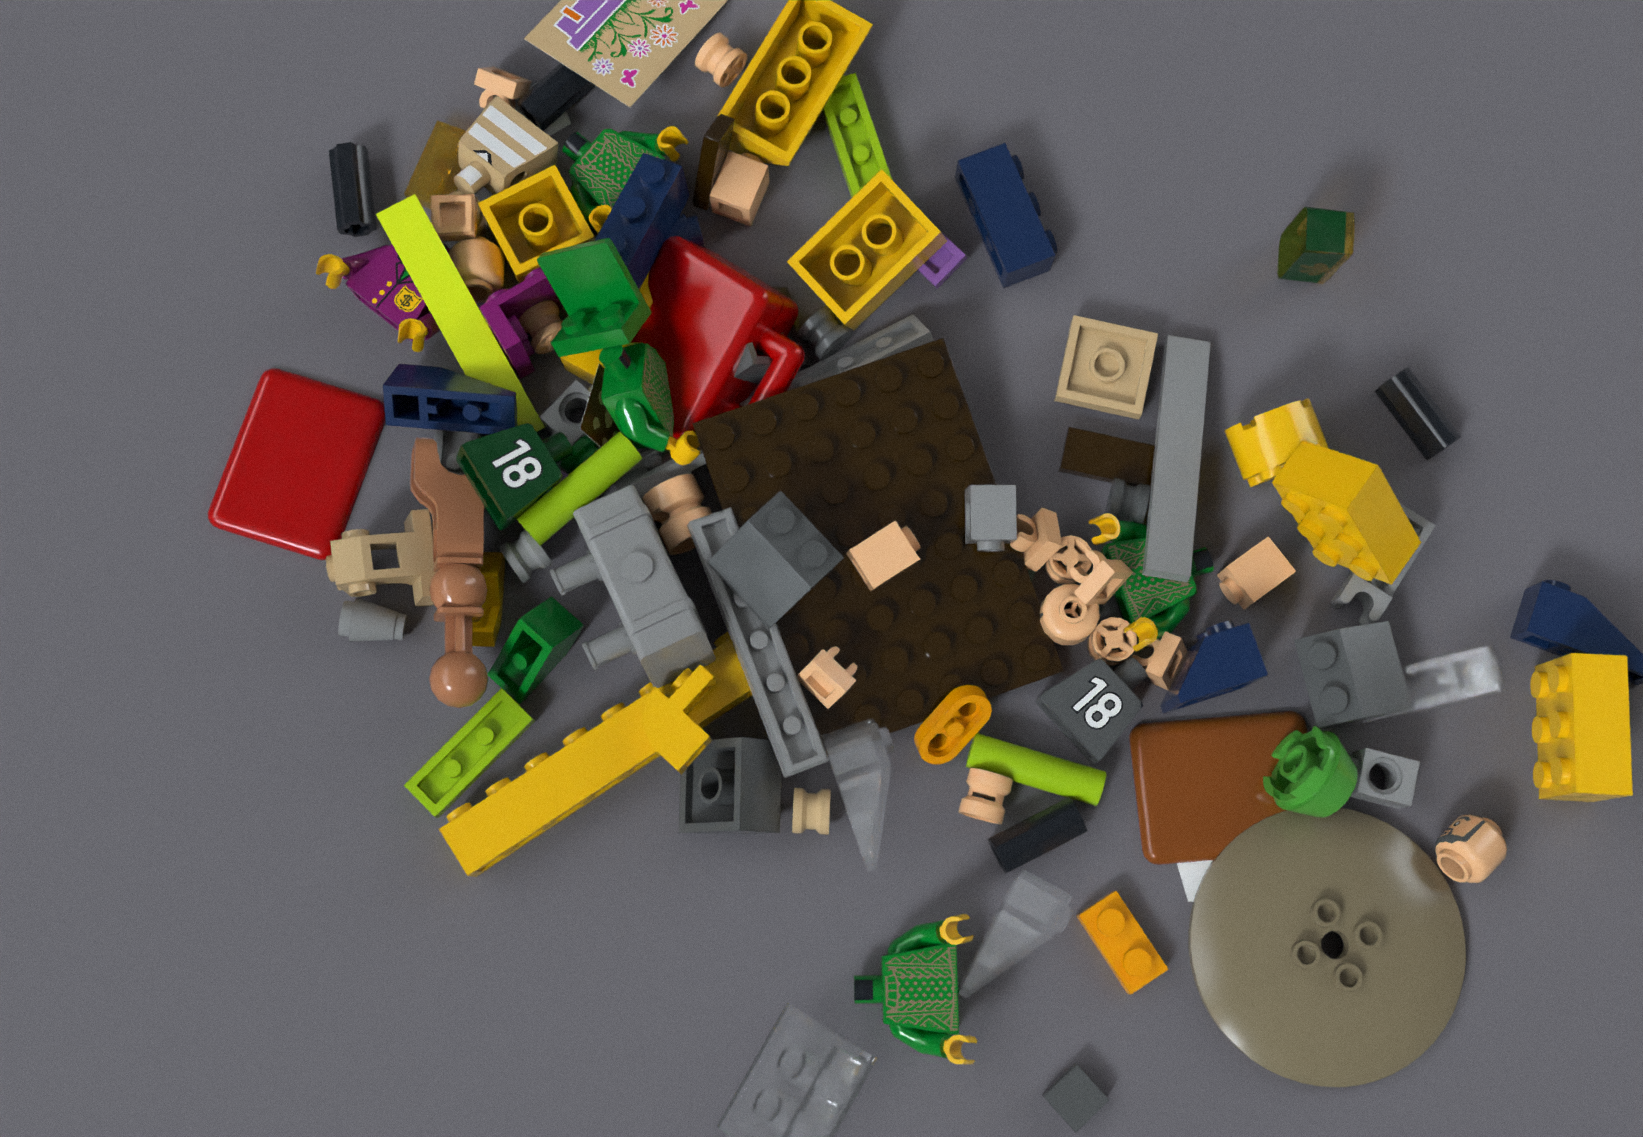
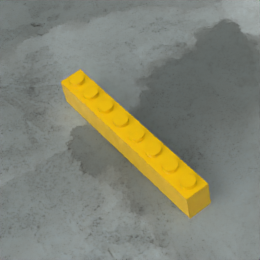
[439,632,752,877]

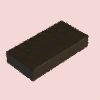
[692,114,735,211]

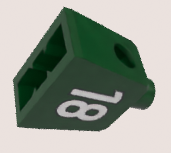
[455,423,573,531]

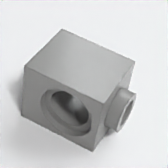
[540,380,592,446]
[965,485,1017,552]
[1350,748,1420,809]

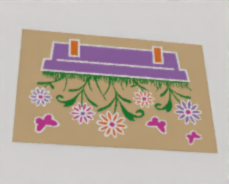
[524,0,728,107]

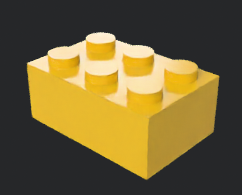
[787,169,947,331]
[1272,440,1421,585]
[1530,653,1633,802]

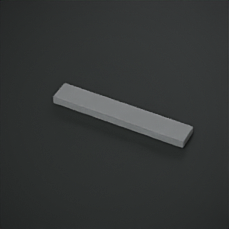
[1142,335,1211,582]
[687,508,830,778]

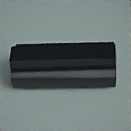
[517,63,595,131]
[329,142,377,237]
[1375,367,1461,460]
[987,797,1087,874]

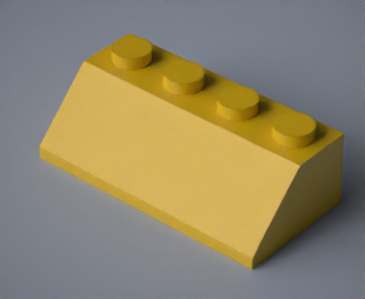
[718,0,873,166]

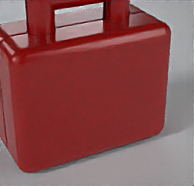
[631,236,805,439]
[208,368,386,560]

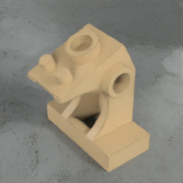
[326,509,435,607]

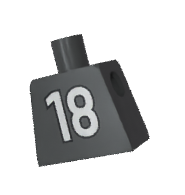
[1035,656,1148,765]

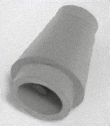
[338,598,407,642]

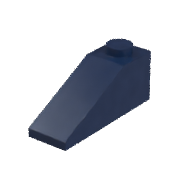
[383,364,518,434]
[1510,580,1643,685]

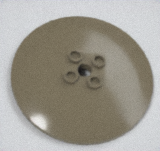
[1188,808,1466,1087]

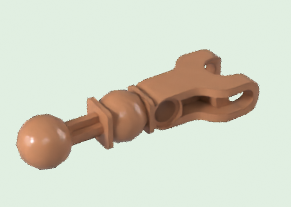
[410,437,488,708]

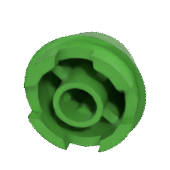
[1263,726,1358,818]

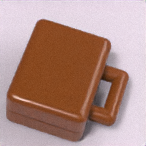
[1129,711,1307,865]

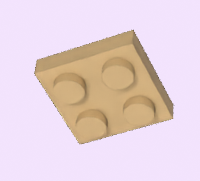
[1054,315,1158,420]

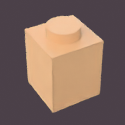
[709,151,770,227]
[846,521,921,591]
[1217,536,1296,610]

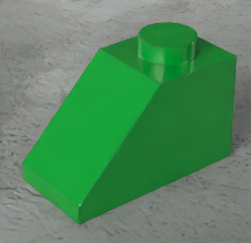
[488,596,584,704]

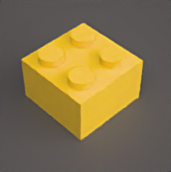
[478,165,595,284]

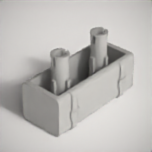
[550,485,716,688]

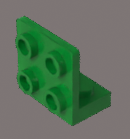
[537,238,652,357]

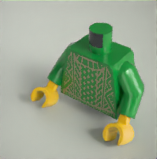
[562,126,689,234]
[599,342,701,465]
[1088,513,1214,651]
[854,914,977,1065]

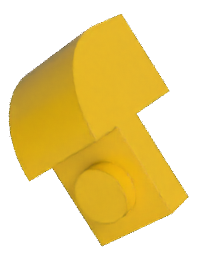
[642,664,717,775]

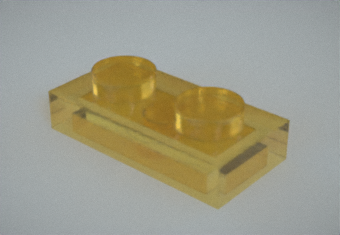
[404,120,466,209]

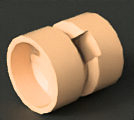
[642,474,712,555]

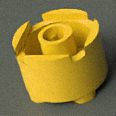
[1225,398,1329,487]

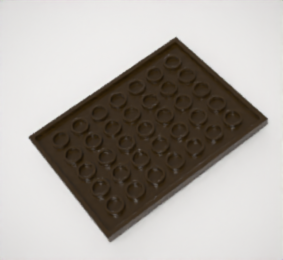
[693,338,1064,755]

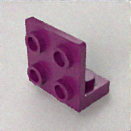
[479,267,563,379]

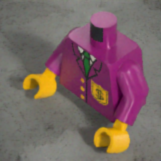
[315,242,450,352]

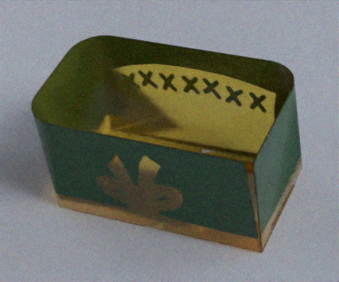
[1277,206,1355,284]

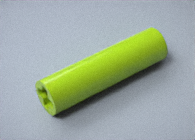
[517,432,643,546]
[965,733,1106,806]

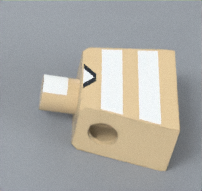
[454,96,558,195]

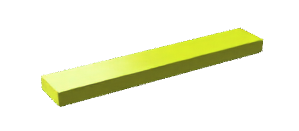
[376,194,545,432]

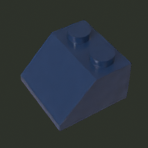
[1160,620,1268,714]

